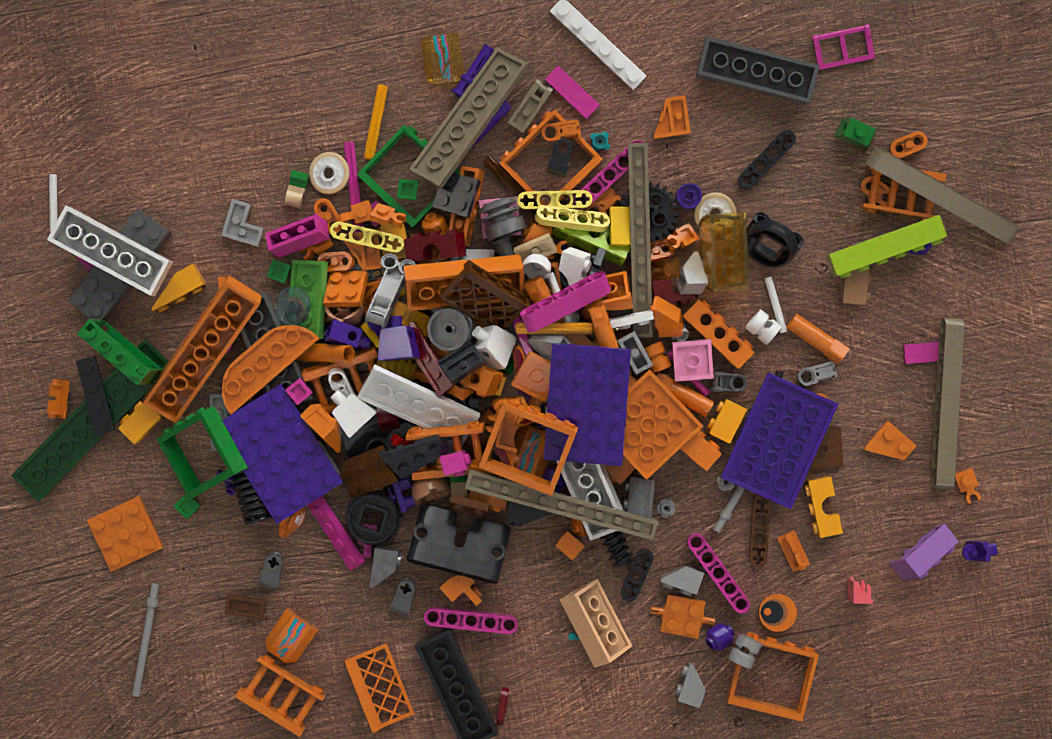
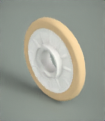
[309,152,349,194]
[694,193,736,234]

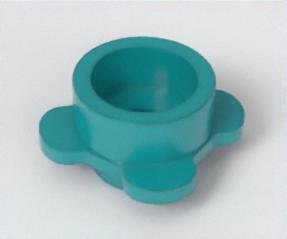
[590,131,610,152]

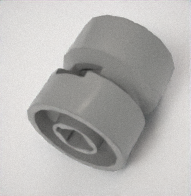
[728,633,762,669]

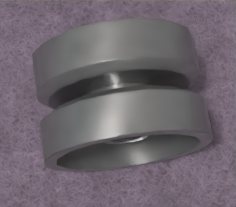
[427,307,476,351]

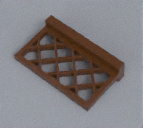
[439,260,530,330]

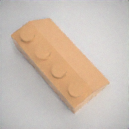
[560,579,632,668]

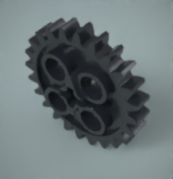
[619,181,680,244]

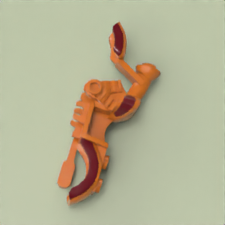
[485,344,543,498]

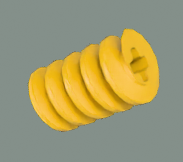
[377,359,419,381]

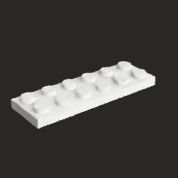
[357,365,480,445]

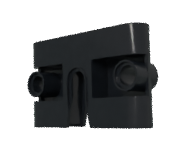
[406,504,512,584]

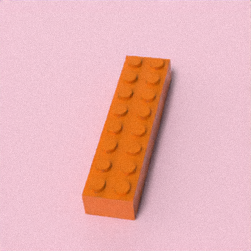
[143,275,262,423]

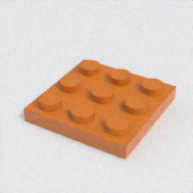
[87,496,164,572]

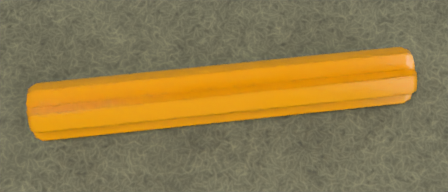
[364,84,388,160]
[516,323,593,334]

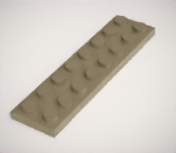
[409,47,529,189]

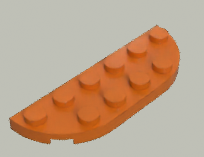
[222,325,320,415]

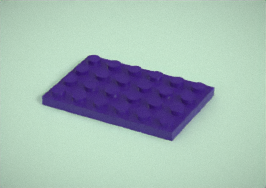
[544,343,631,466]
[720,372,838,509]
[222,384,343,524]

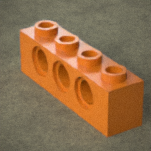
[449,166,485,247]
[682,300,755,369]
[431,342,503,397]

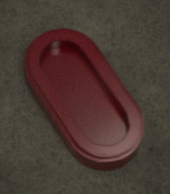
[496,687,509,726]

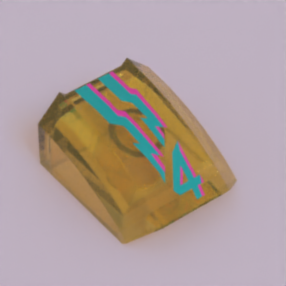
[421,33,465,84]

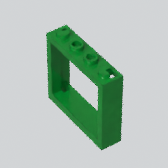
[357,124,460,229]
[77,319,163,385]
[156,406,248,500]

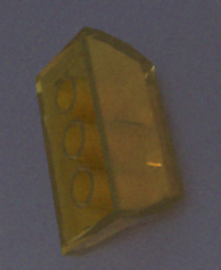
[699,212,749,292]

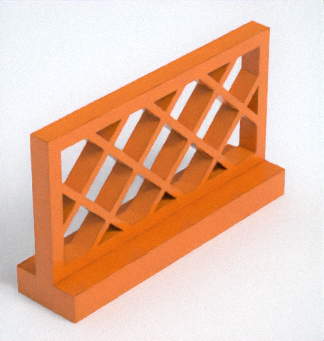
[343,643,414,733]

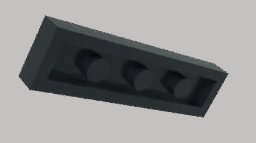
[76,356,116,435]

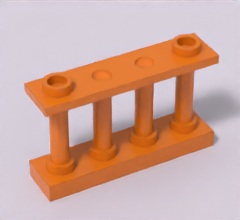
[860,165,947,221]
[302,345,378,415]
[405,421,489,480]
[235,655,326,737]

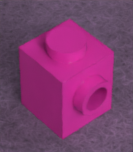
[440,450,472,477]

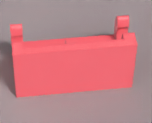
[847,578,873,604]

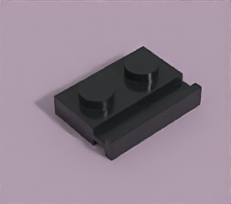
[437,341,486,385]

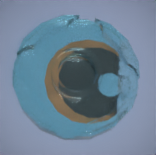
[276,287,311,325]

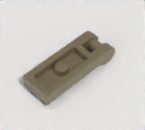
[507,79,554,134]

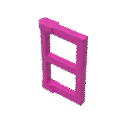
[812,24,875,70]

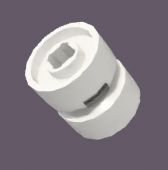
[745,309,782,345]

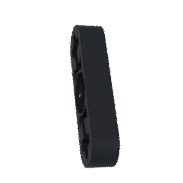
[621,548,654,602]

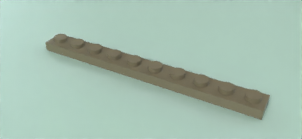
[628,143,653,337]
[465,469,658,540]

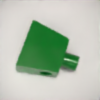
[834,118,876,152]

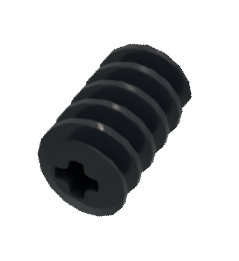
[599,531,635,567]

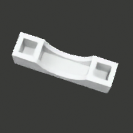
[559,247,591,323]

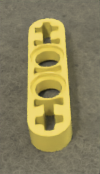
[517,190,593,210]
[535,206,610,232]
[330,222,404,253]

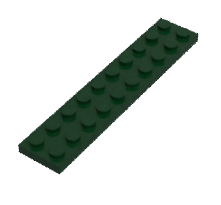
[11,338,169,502]

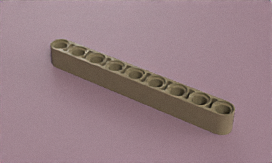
[865,146,1020,244]
[930,318,964,489]

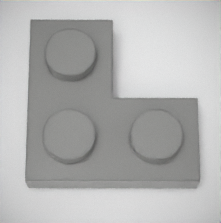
[221,199,264,247]

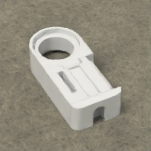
[328,367,355,398]

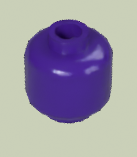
[705,623,734,652]

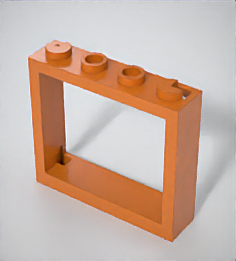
[499,109,603,206]
[478,399,578,496]
[726,632,819,722]

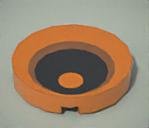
[759,593,797,632]

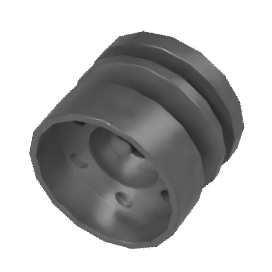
[478,197,526,241]

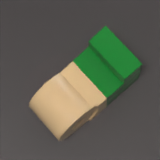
[285,169,310,209]
[449,475,468,498]

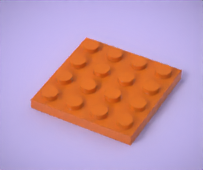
[623,369,703,480]

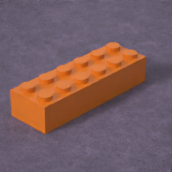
[404,254,524,311]

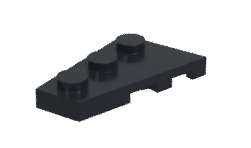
[379,434,450,479]

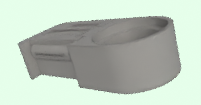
[797,361,837,386]

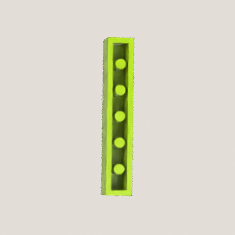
[827,215,947,279]

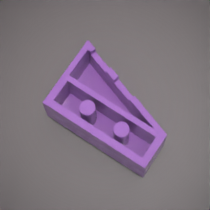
[889,524,959,581]

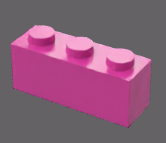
[265,214,330,258]

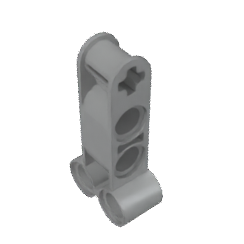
[365,254,416,328]

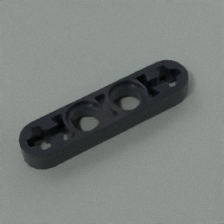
[738,130,796,189]

